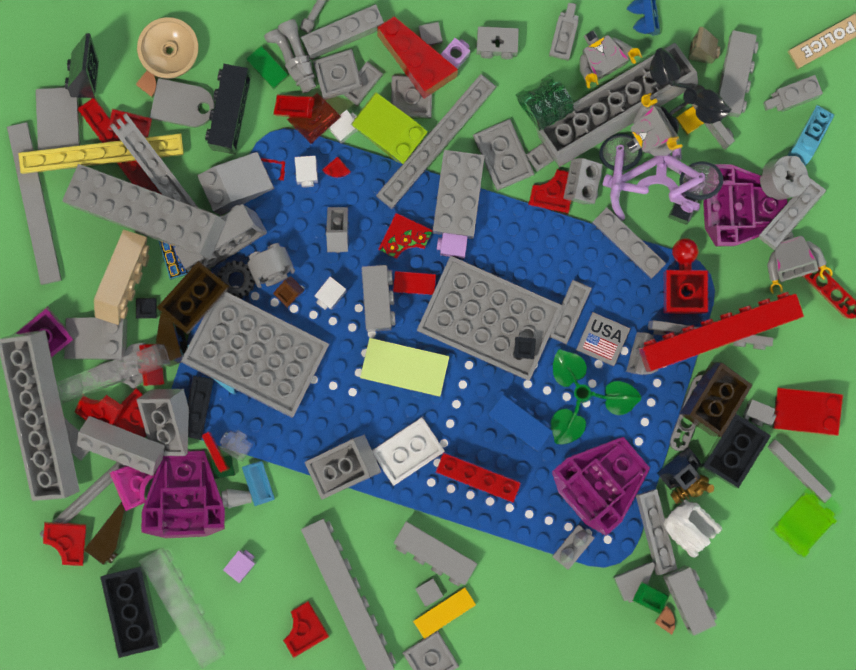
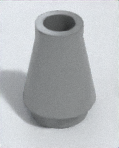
[221,489,251,509]

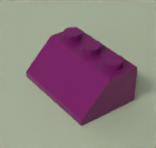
[14,306,73,358]

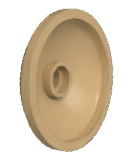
[137,17,199,79]

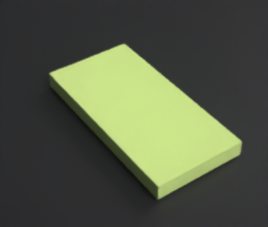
[360,338,449,397]

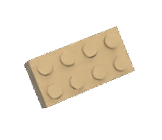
[94,230,150,325]

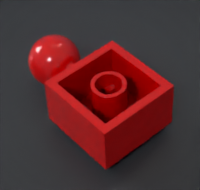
[664,238,708,314]

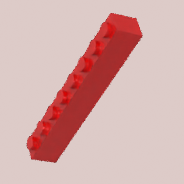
[638,292,804,372]

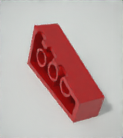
[377,16,458,99]

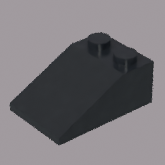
[65,33,99,98]

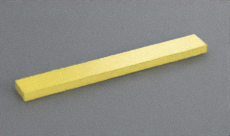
[18,134,184,174]

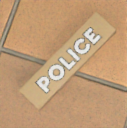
[788,14,856,69]

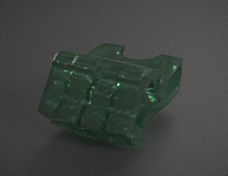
[515,75,575,131]

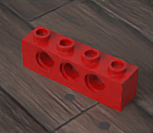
[436,453,521,502]

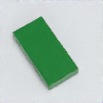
[246,46,288,89]
[632,582,669,614]

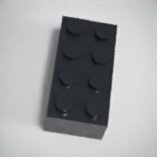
[205,64,251,155]
[100,566,162,658]

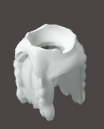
[663,499,722,558]

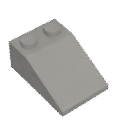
[197,152,274,216]
[64,317,128,360]
[137,389,189,456]
[305,435,381,500]

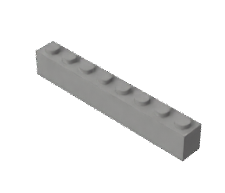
[301,519,396,670]

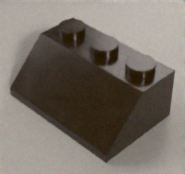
[157,261,229,334]

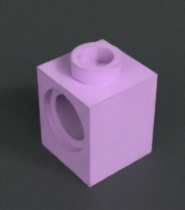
[440,38,470,69]
[437,233,467,259]
[223,550,256,583]

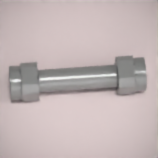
[299,0,329,33]

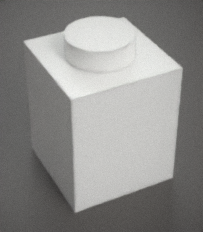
[327,110,358,143]
[295,156,318,187]
[315,277,347,310]

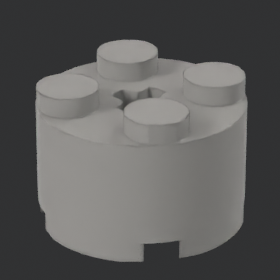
[760,156,810,200]
[247,243,295,288]

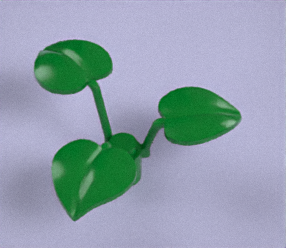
[551,349,642,444]

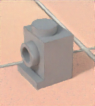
[742,399,776,427]

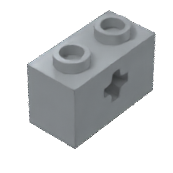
[476,27,519,59]

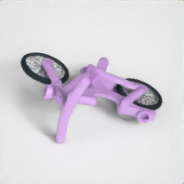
[599,133,723,221]

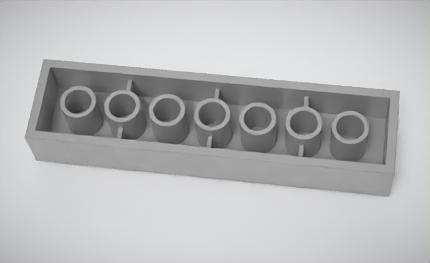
[536,43,698,167]
[62,164,226,260]
[0,330,80,501]

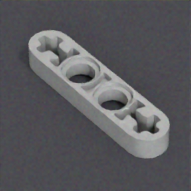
[670,375,703,451]
[767,439,832,504]

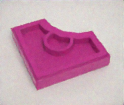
[110,466,155,511]

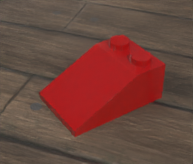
[773,388,843,436]

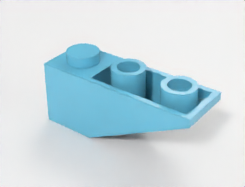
[787,105,834,166]

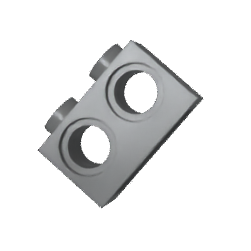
[563,158,603,204]

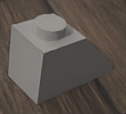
[326,207,348,253]
[613,561,655,603]

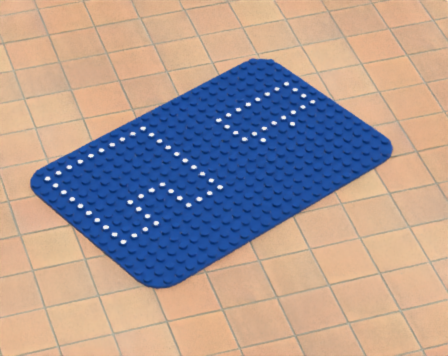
[172,128,715,568]

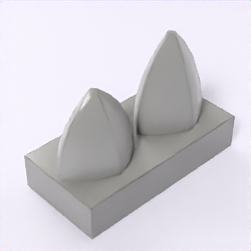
[626,332,658,375]
[552,525,594,570]

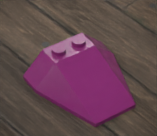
[703,164,787,246]
[552,437,650,535]
[141,451,225,538]

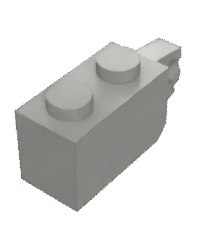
[763,75,823,112]

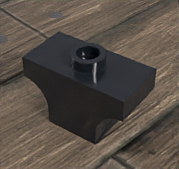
[657,447,702,490]

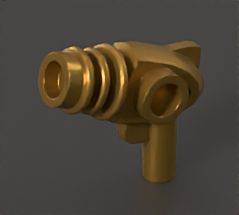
[670,475,714,505]

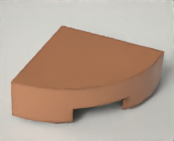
[136,71,156,98]
[654,606,675,635]

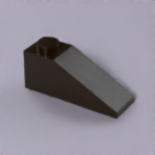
[155,313,188,367]
[84,502,127,565]

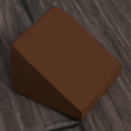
[273,276,304,308]

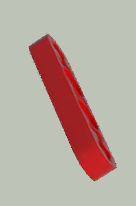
[802,267,856,319]

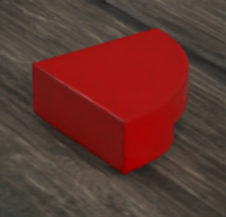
[322,157,351,178]

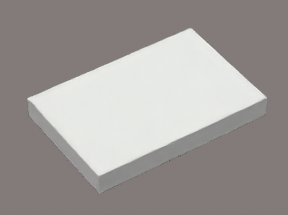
[372,417,445,486]

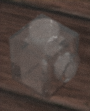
[219,430,253,462]

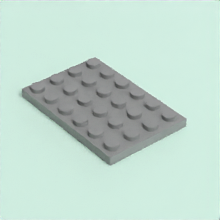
[417,256,563,381]
[181,292,329,418]

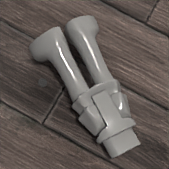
[264,19,316,93]

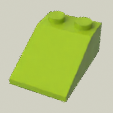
[350,92,428,164]

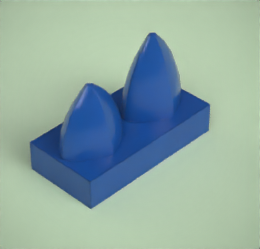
[626,0,660,36]

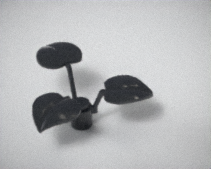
[650,47,732,134]

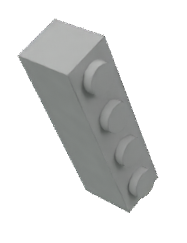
[301,4,384,60]
[718,30,759,118]
[77,416,165,476]
[394,521,477,586]

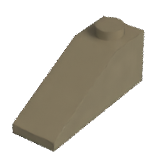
[688,27,720,64]

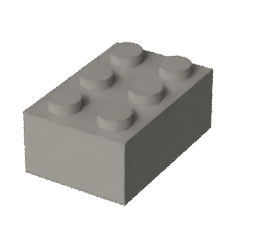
[362,265,395,332]
[663,566,717,636]

